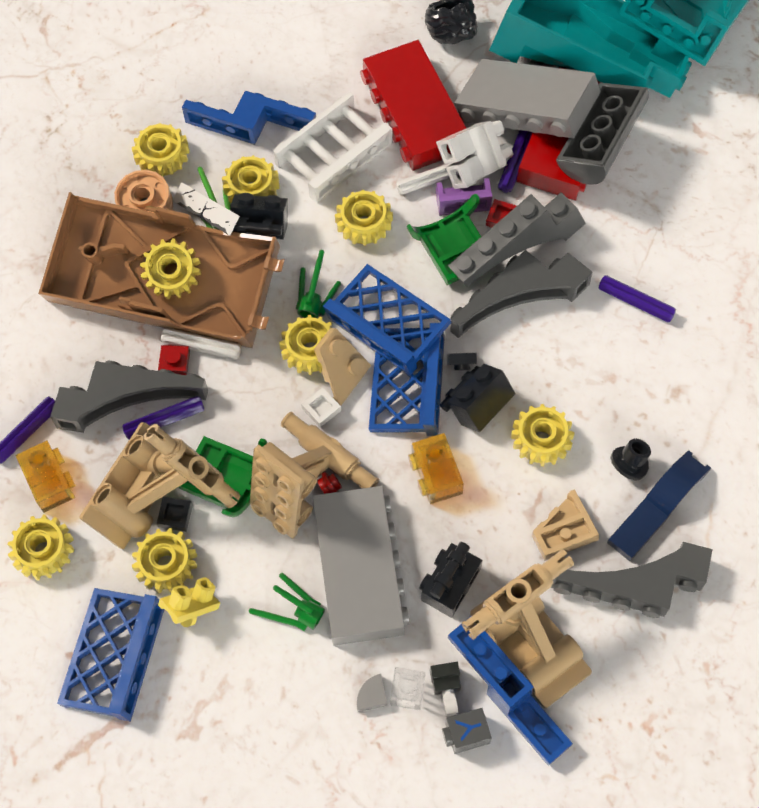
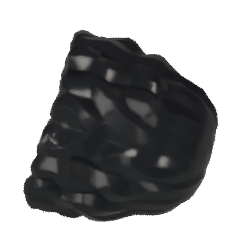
[425,0,478,44]

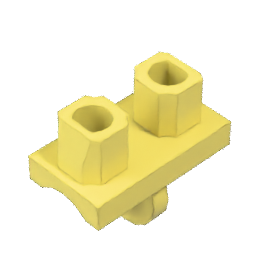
[158,577,220,627]

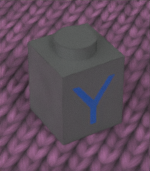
[442,708,492,754]

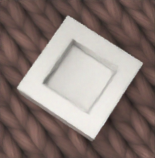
[301,387,341,428]

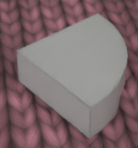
[357,674,388,712]

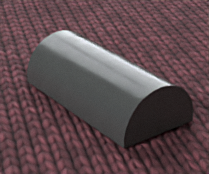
[556,83,649,185]

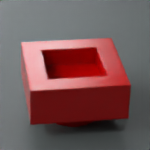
[485,199,516,228]
[158,345,190,375]

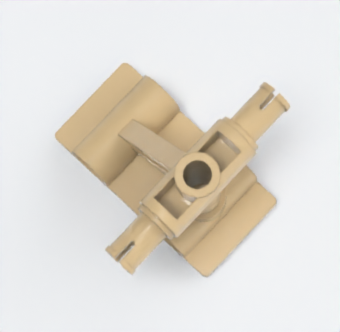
[250,412,379,539]
[80,422,240,549]
[461,549,592,709]

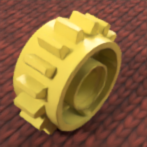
[132,123,190,177]
[222,155,280,203]
[335,190,393,246]
[140,238,201,299]
[279,315,332,375]
[511,404,574,467]
[7,514,74,580]
[132,528,197,594]

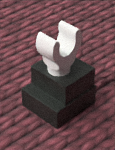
[430,661,461,717]

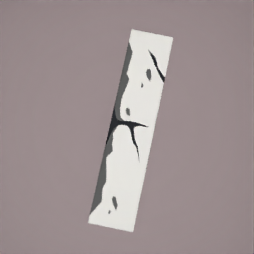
[173,182,240,236]

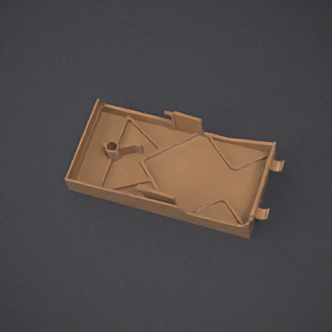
[38,192,285,348]

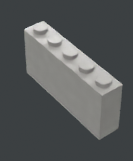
[454,59,601,138]
[313,486,409,646]

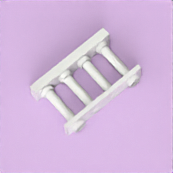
[273,92,392,203]

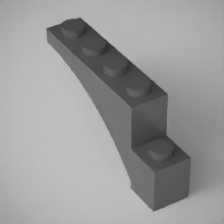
[448,192,586,287]
[450,250,593,338]
[50,360,208,433]
[551,542,713,618]

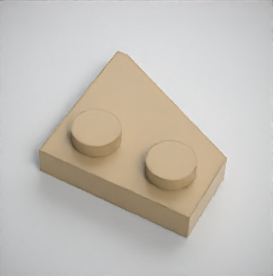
[314,328,371,406]
[532,489,599,561]

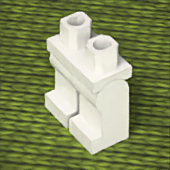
[436,120,514,189]

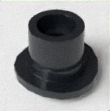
[610,438,651,481]

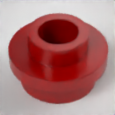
[317,472,342,494]

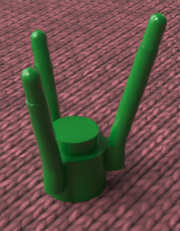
[296,249,341,319]
[249,573,325,632]

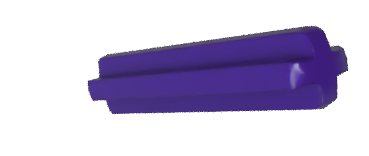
[498,130,533,193]
[598,275,676,322]
[0,396,55,464]
[122,396,204,440]

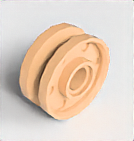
[114,170,173,213]

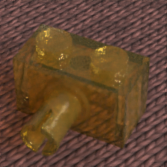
[408,433,464,504]
[15,440,76,513]

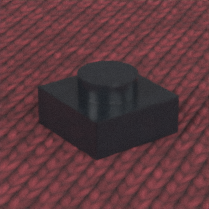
[447,353,477,370]
[156,497,193,532]

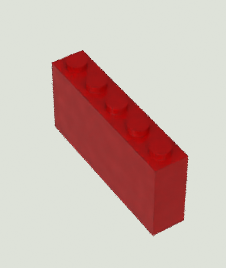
[360,40,466,171]
[516,67,602,201]

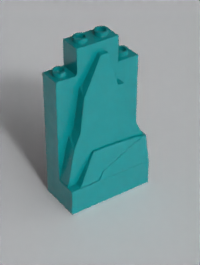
[489,0,692,98]
[618,0,750,66]

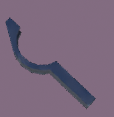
[607,450,711,561]

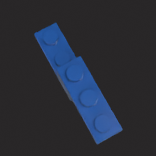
[182,91,316,145]
[448,616,573,766]

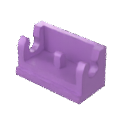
[436,178,493,216]

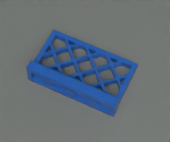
[323,264,451,376]
[369,323,445,436]
[57,588,165,722]

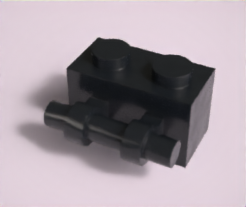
[230,193,288,240]
[440,364,516,433]
[419,542,483,618]

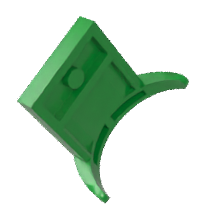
[407,194,481,285]
[179,436,267,517]

